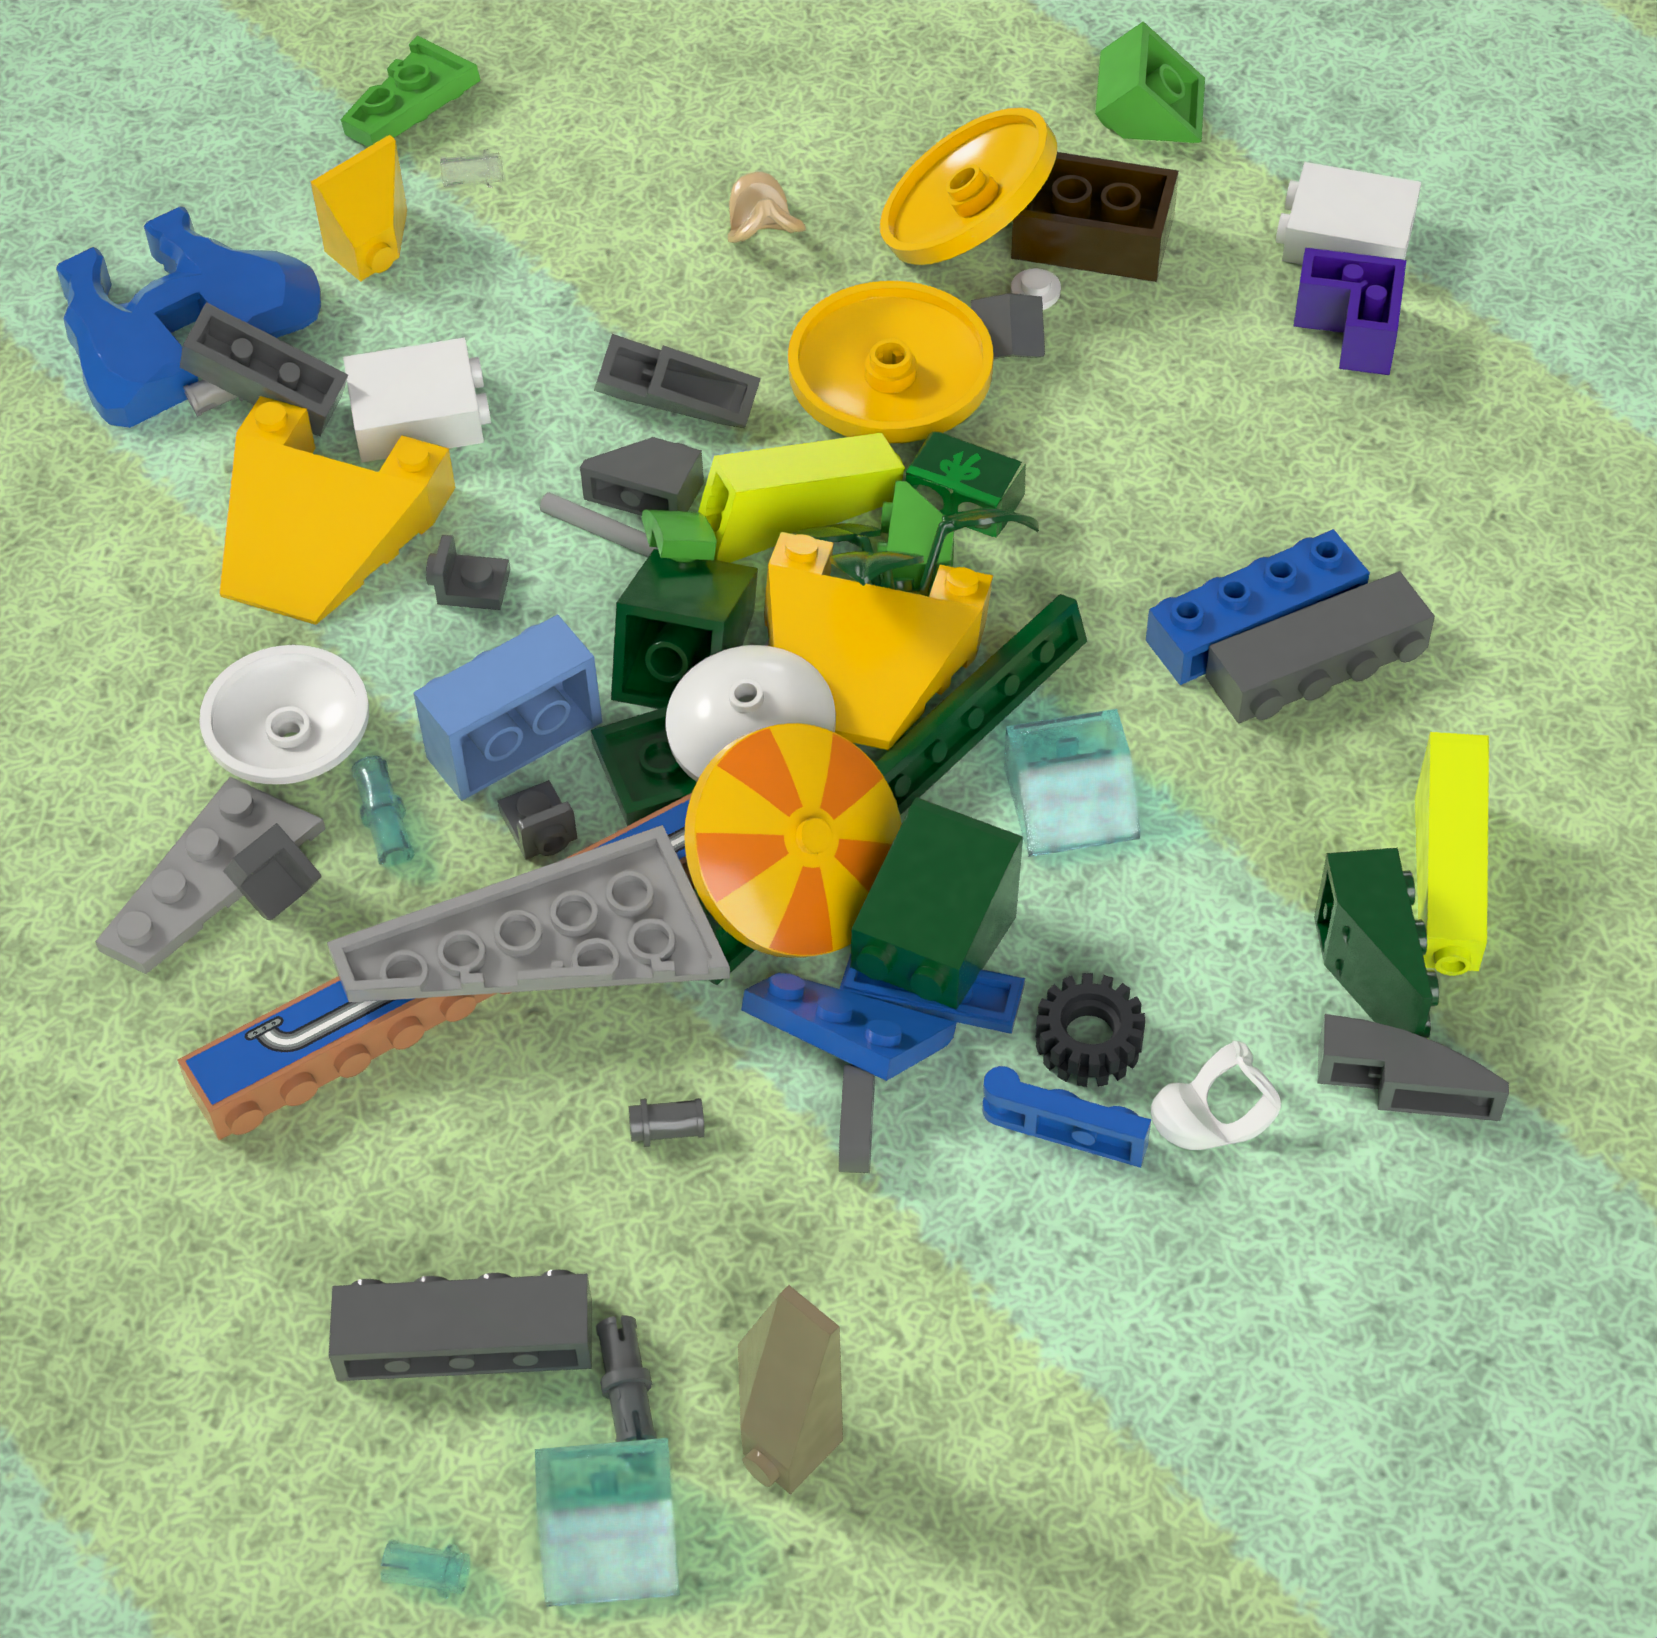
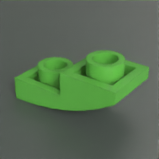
[642,510,717,562]

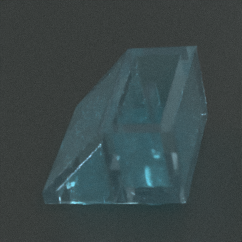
[1004,709,1141,857]
[535,1438,680,1607]

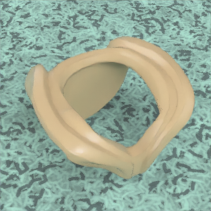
[728,172,806,243]

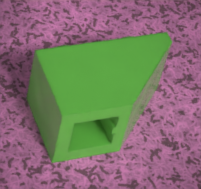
[876,481,954,595]

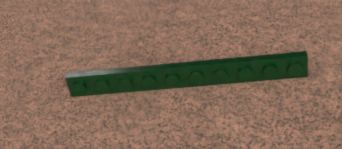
[706,594,1088,985]

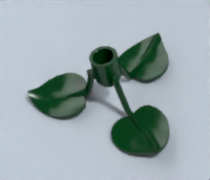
[791,508,1039,596]

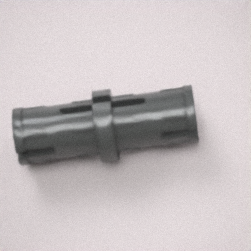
[596,1315,657,1451]

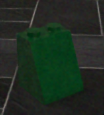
[611,549,758,709]
[850,797,1023,1010]

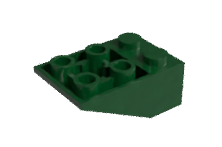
[1314,847,1439,1038]

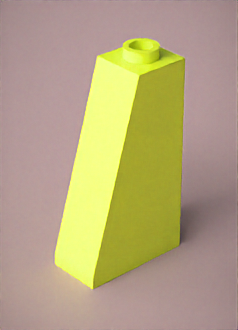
[698,433,905,563]
[1415,732,1489,976]

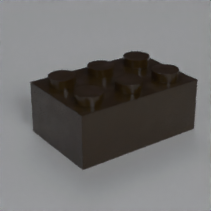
[1011,152,1179,282]

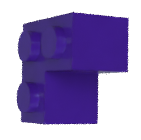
[1293,247,1407,375]

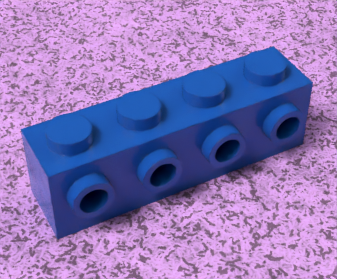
[1146,529,1370,685]

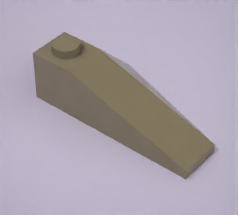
[738,1285,843,1495]

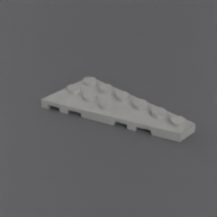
[327,825,730,1002]

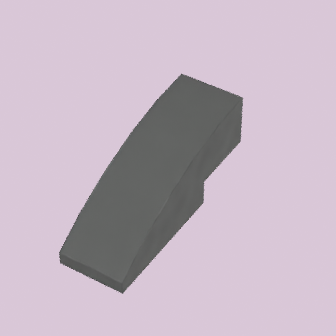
[594,334,761,429]
[1317,1014,1509,1121]

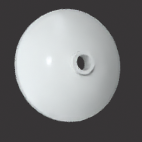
[199,645,369,784]
[666,645,836,781]

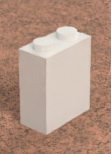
[1276,162,1421,265]
[343,337,491,463]

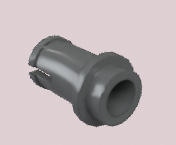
[628,1098,705,1147]

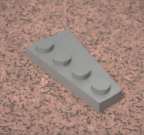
[95,777,325,974]

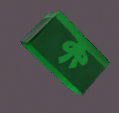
[905,432,1026,538]

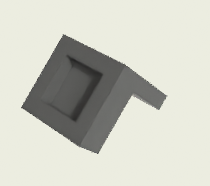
[971,293,1045,359]
[223,823,322,920]

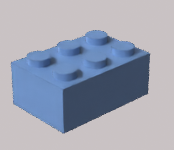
[413,614,603,801]

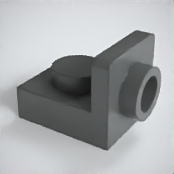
[426,535,511,610]
[497,780,578,860]

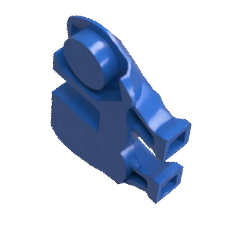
[56,207,321,428]

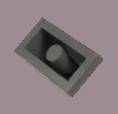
[580,437,704,516]

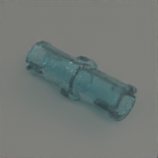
[351,756,414,868]

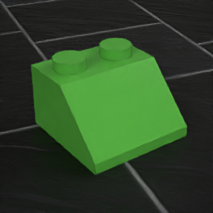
[1095,21,1205,143]

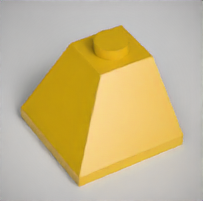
[311,135,407,282]

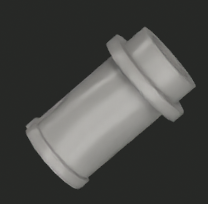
[183,379,243,417]

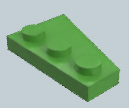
[340,35,481,147]

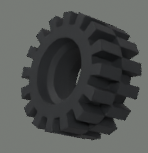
[1035,973,1145,1087]

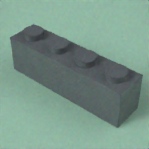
[1205,571,1435,724]
[329,1269,592,1381]

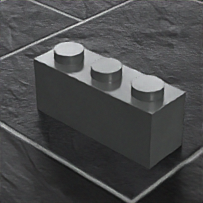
[180,302,348,437]

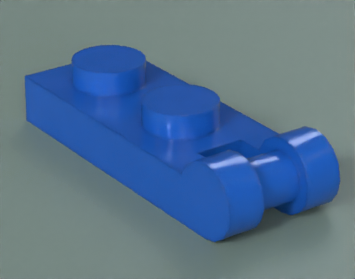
[982,1066,1151,1168]

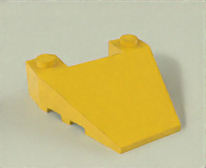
[220,396,456,625]
[764,532,993,750]

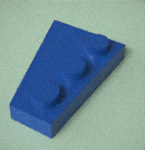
[741,972,957,1081]

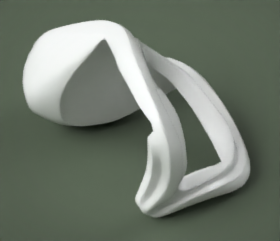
[1151,1041,1281,1150]

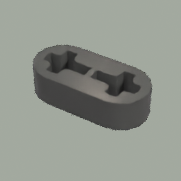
[839,1065,875,1173]

